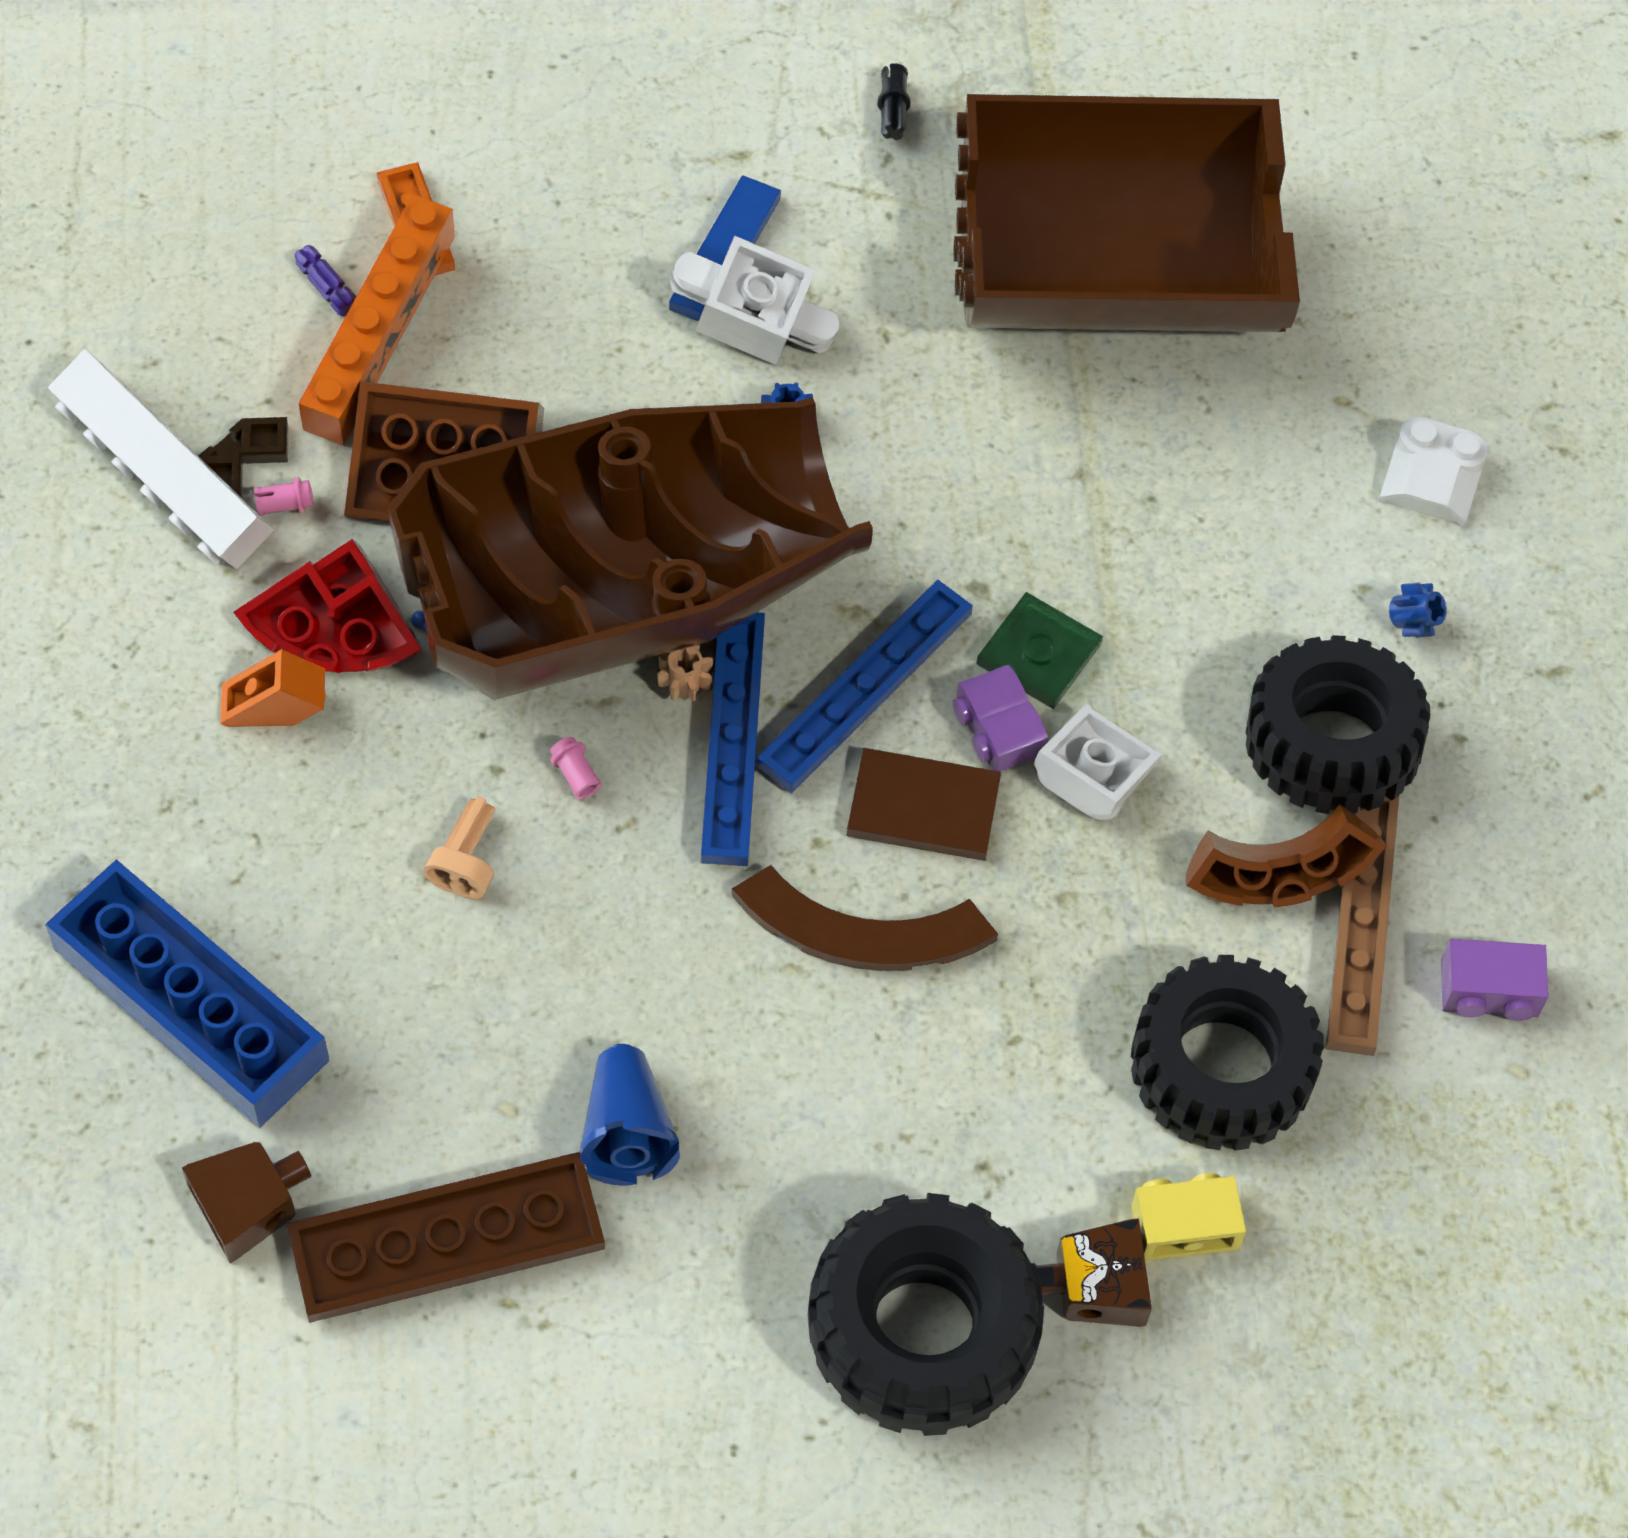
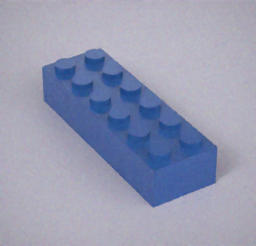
[45,859,330,1128]

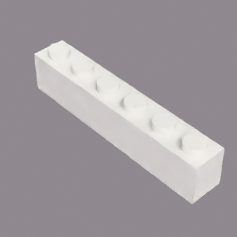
[48,349,274,569]

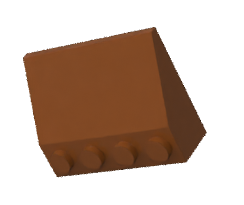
[344,381,545,522]

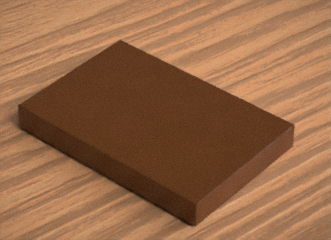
[846,747,1001,861]

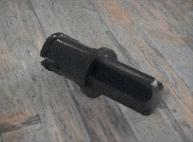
[877,63,911,141]

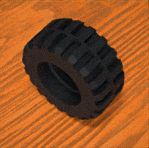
[1245,635,1431,814]
[1130,955,1324,1151]

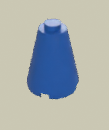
[580,1044,680,1186]

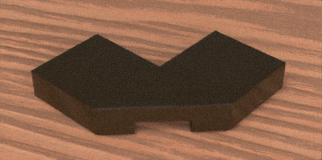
[198,417,288,498]

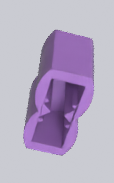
[953,664,1048,771]

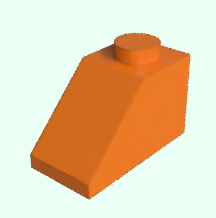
[220,649,326,727]

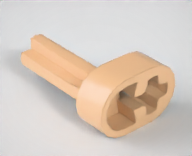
[423,796,495,900]

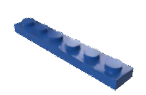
[756,580,973,794]
[701,612,765,866]

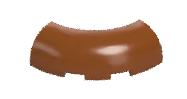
[1185,804,1386,907]

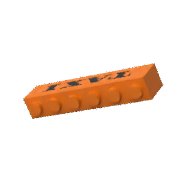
[298,194,455,446]

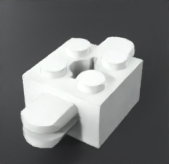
[670,236,839,365]

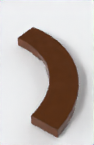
[732,865,998,971]

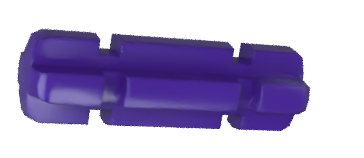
[294,245,357,316]

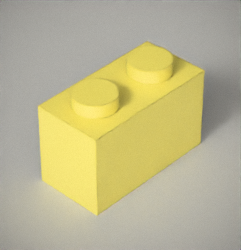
[1131,1173,1246,1261]

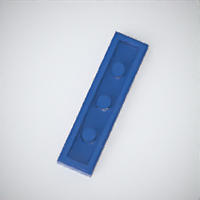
[669,175,781,321]

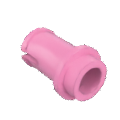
[254,477,314,516]
[550,737,602,799]

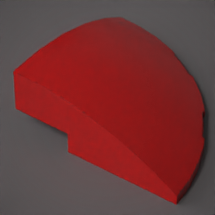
[234,539,423,673]

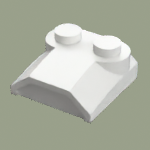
[1378,417,1488,527]
[1034,704,1163,820]

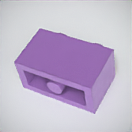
[1441,939,1548,1021]

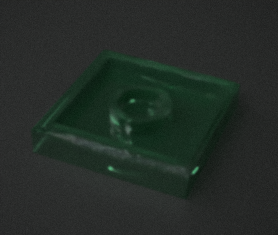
[976,592,1103,709]

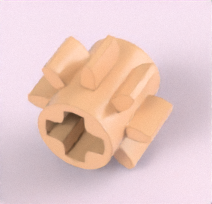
[657,645,713,702]

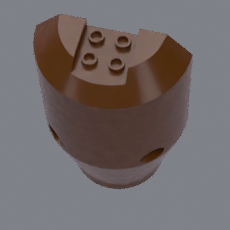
[387,397,873,700]

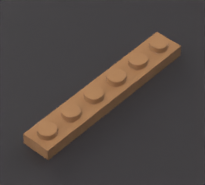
[1326,795,1399,1056]

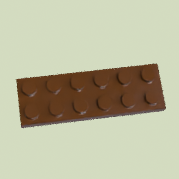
[287,1152,605,1323]

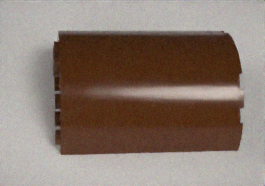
[953,94,1300,332]

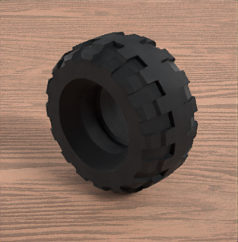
[807,1193,1044,1436]

